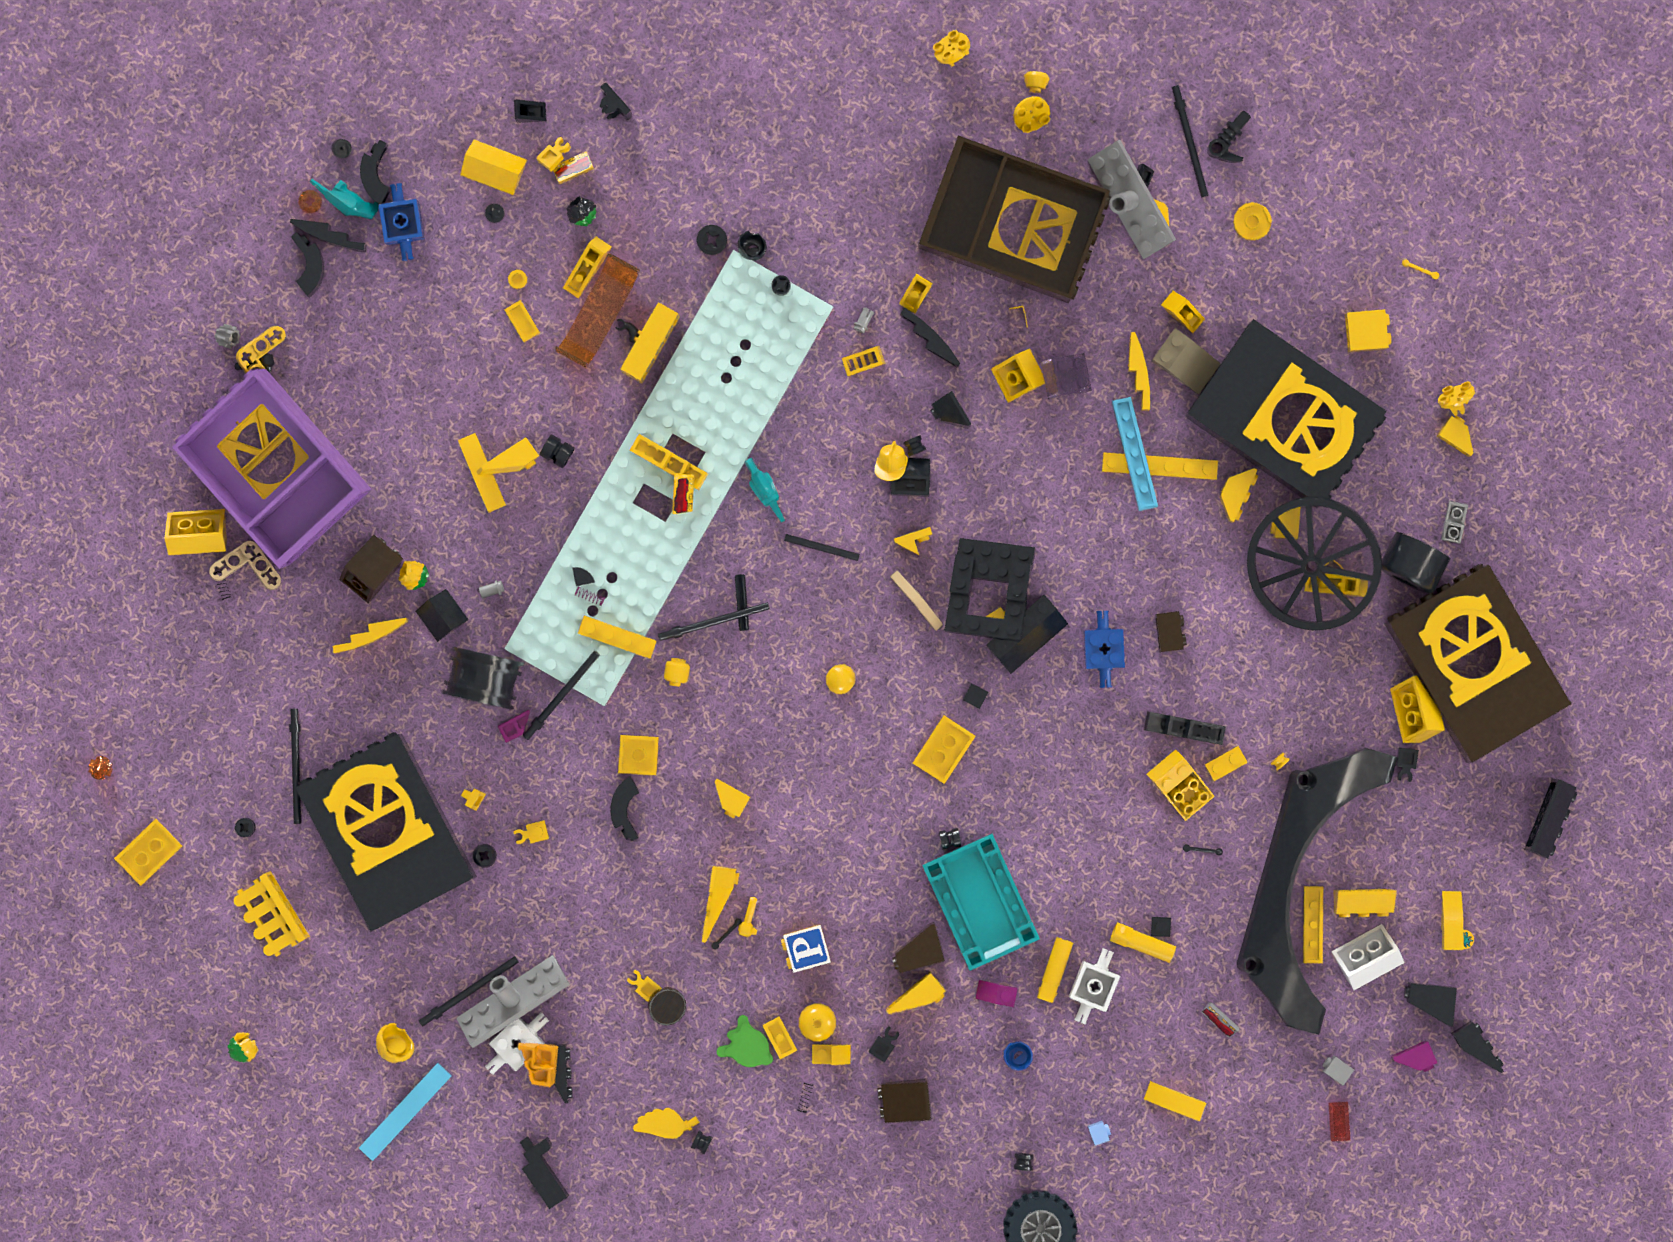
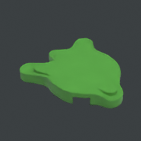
[717,1015,773,1067]

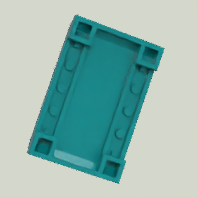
[922,834,1040,971]

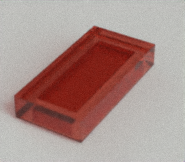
[1328,1101,1350,1142]

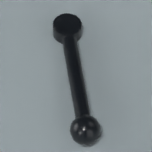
[1183,844,1223,856]
[712,918,742,950]

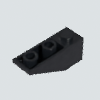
[1451,1021,1504,1073]
[553,1044,572,1103]

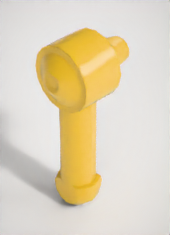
[738,897,758,937]

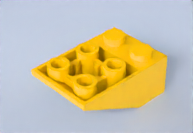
[1147,749,1215,821]

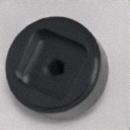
[331,139,352,158]
[485,203,505,223]

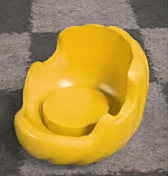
[376,1023,415,1063]

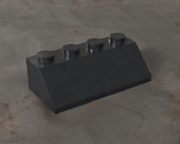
[986,595,1068,674]
[1524,778,1577,859]

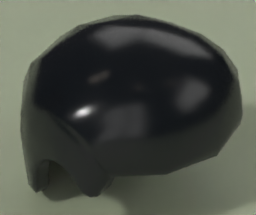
[737,231,767,261]

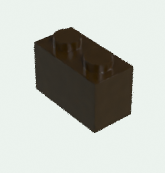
[1155,611,1187,652]

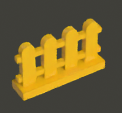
[234,871,310,957]

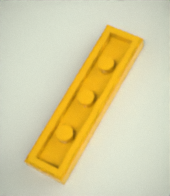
[1303,886,1323,964]

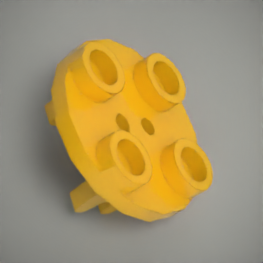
[933,30,970,67]
[1013,96,1050,133]
[1438,381,1475,416]

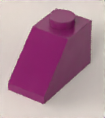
[975,980,1018,1007]
[1391,1040,1437,1072]

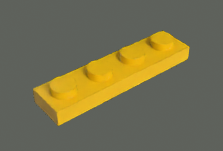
[578,615,657,659]

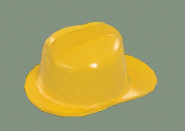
[875,441,908,481]

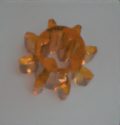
[88,756,113,780]

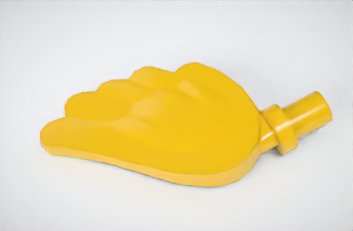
[633,1108,700,1139]

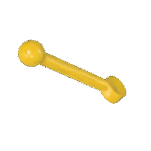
[1402,259,1439,279]

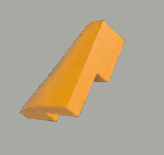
[518,1043,558,1087]

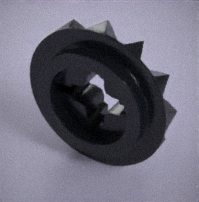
[697,225,727,256]

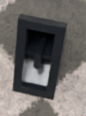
[514,99,547,123]

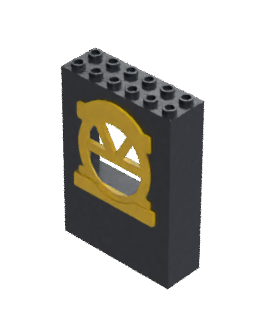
[1184,319,1387,508]
[295,732,477,932]

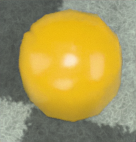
[826,664,855,694]

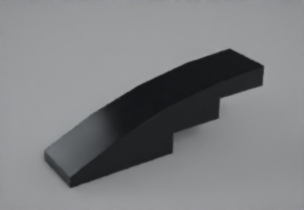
[290,219,367,253]
[900,308,960,368]
[1144,711,1226,745]

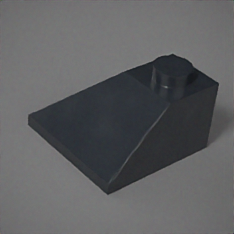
[930,391,971,429]

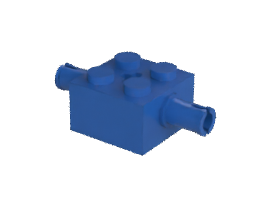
[379,183,425,261]
[1083,610,1125,688]

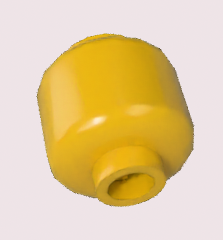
[664,658,690,687]

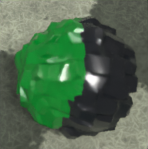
[566,196,596,226]

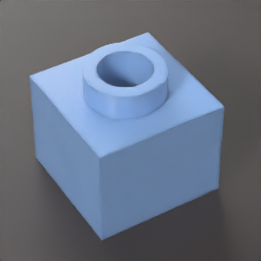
[1088,1121,1111,1146]

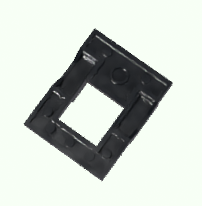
[944,538,1036,642]

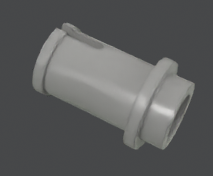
[854,308,874,333]
[479,580,505,599]

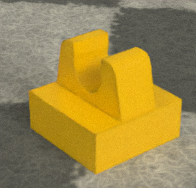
[461,788,486,811]

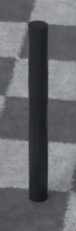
[784,534,860,561]

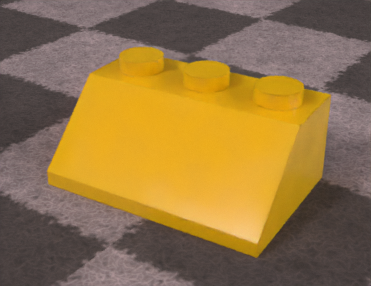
[165,509,227,555]
[1333,889,1396,917]

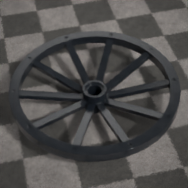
[1247,497,1382,631]

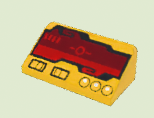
[553,152,594,184]
[673,474,694,514]

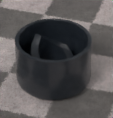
[1382,532,1451,593]

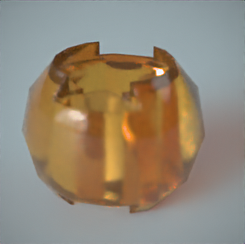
[298,189,322,214]

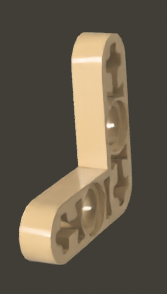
[209,541,281,590]
[890,571,943,631]

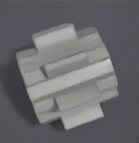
[215,324,241,349]

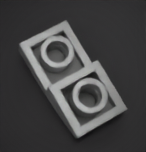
[1441,500,1468,544]

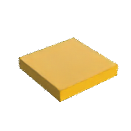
[618,735,659,775]

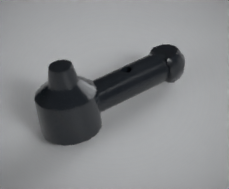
[234,353,274,372]

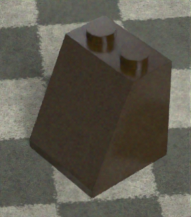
[339,535,403,604]
[892,922,945,973]
[877,1078,931,1123]

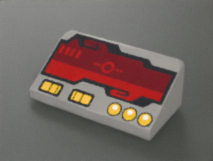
[1201,1002,1240,1037]

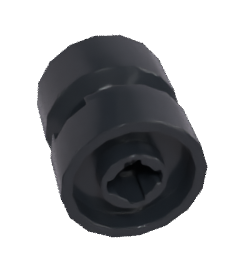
[539,434,575,469]

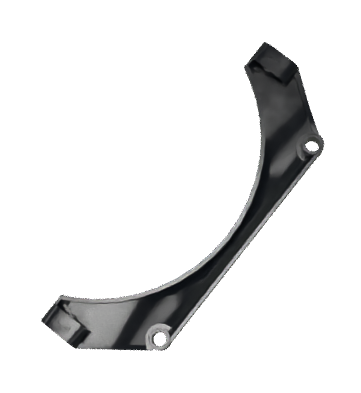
[1237,747,1398,1035]

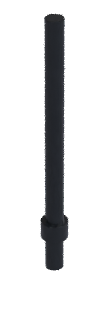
[1171,85,1209,198]
[658,602,770,641]
[523,650,600,740]
[289,709,301,824]
[419,956,519,1027]

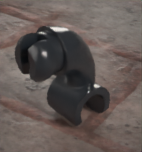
[615,319,640,343]

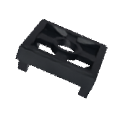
[599,83,632,121]

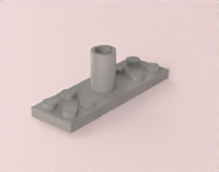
[1087,140,1176,259]
[456,955,570,1048]

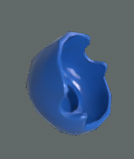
[1003,1041,1033,1071]

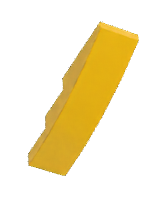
[1128,332,1150,411]
[458,433,506,513]
[630,434,708,490]
[333,618,408,654]

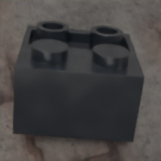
[890,458,930,497]

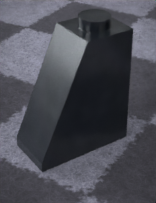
[1404,982,1457,1026]

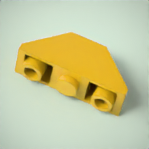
[1219,468,1259,523]

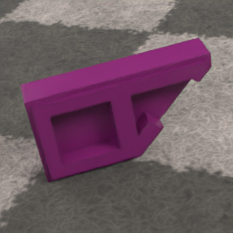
[497,710,530,743]

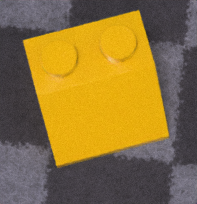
[991,349,1047,403]

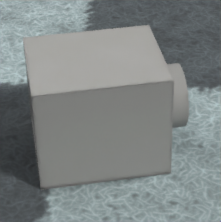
[1322,1055,1354,1086]

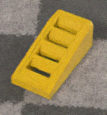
[842,346,885,376]

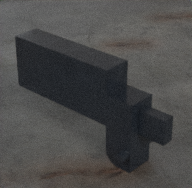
[520,1136,569,1209]

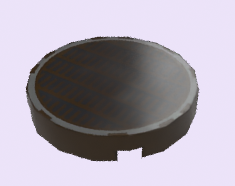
[648,987,686,1026]

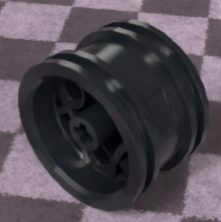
[442,647,524,710]

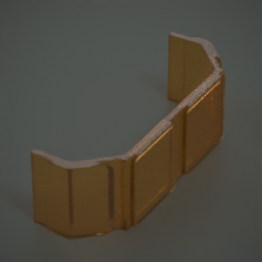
[555,253,640,368]

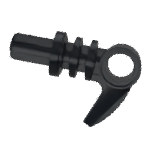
[1207,111,1251,163]

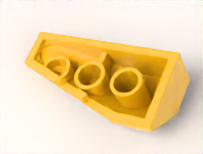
[702,865,739,943]

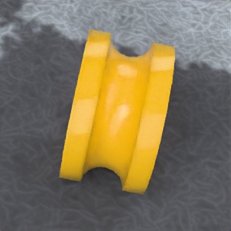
[1271,752,1290,771]

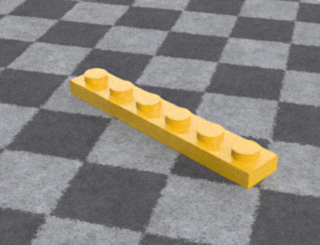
[1102,452,1218,480]

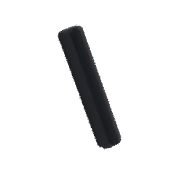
[735,574,749,631]

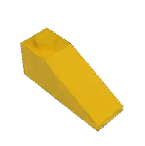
[563,236,612,298]
[477,437,539,475]
[1305,574,1368,597]

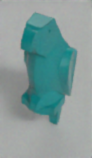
[310,179,379,219]
[744,458,785,523]

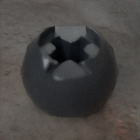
[473,844,497,868]

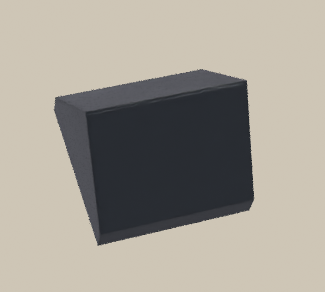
[1137,164,1154,188]

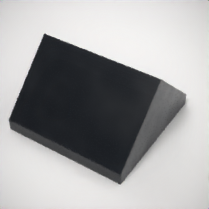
[415,589,469,642]

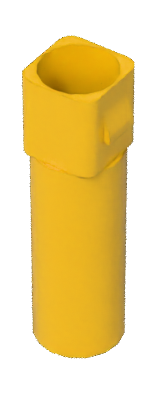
[1110,922,1176,963]
[1037,937,1074,1003]

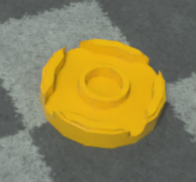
[1233,202,1272,241]

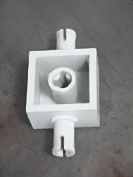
[1069,948,1120,1024]
[485,1012,549,1075]

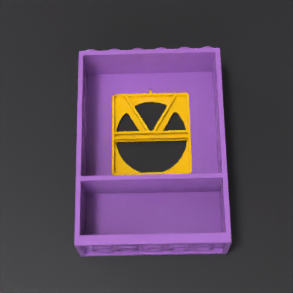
[172,369,372,569]

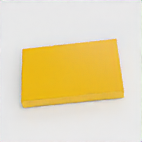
[913,715,976,784]
[114,818,183,886]

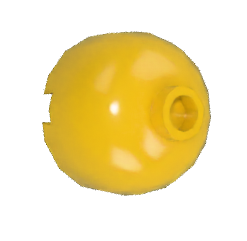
[798,1003,836,1042]

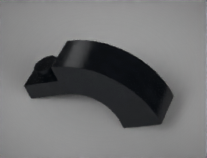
[360,140,391,204]
[291,232,324,298]
[610,776,640,842]

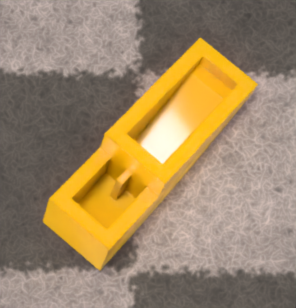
[1441,891,1464,950]
[1144,1081,1206,1121]

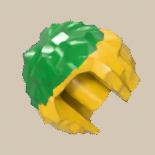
[399,561,429,590]
[228,1032,259,1063]

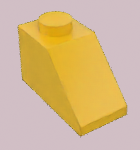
[1161,291,1205,333]
[1437,416,1473,457]
[1270,507,1301,540]
[715,779,750,819]

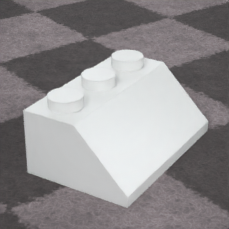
[1332,924,1404,990]

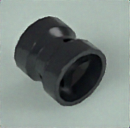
[939,828,961,850]

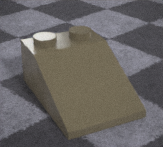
[1152,328,1221,395]

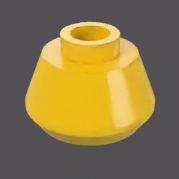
[1024,71,1050,93]

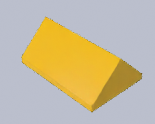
[460,140,527,195]

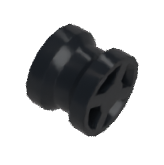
[772,275,791,296]
[903,435,926,457]
[235,818,256,837]
[691,1131,713,1154]
[1014,1153,1034,1171]

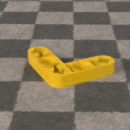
[236,326,286,373]

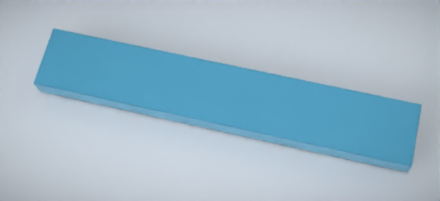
[1112,397,1158,511]
[359,1063,452,1161]

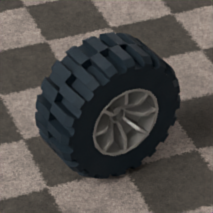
[1003,1190,1078,1242]

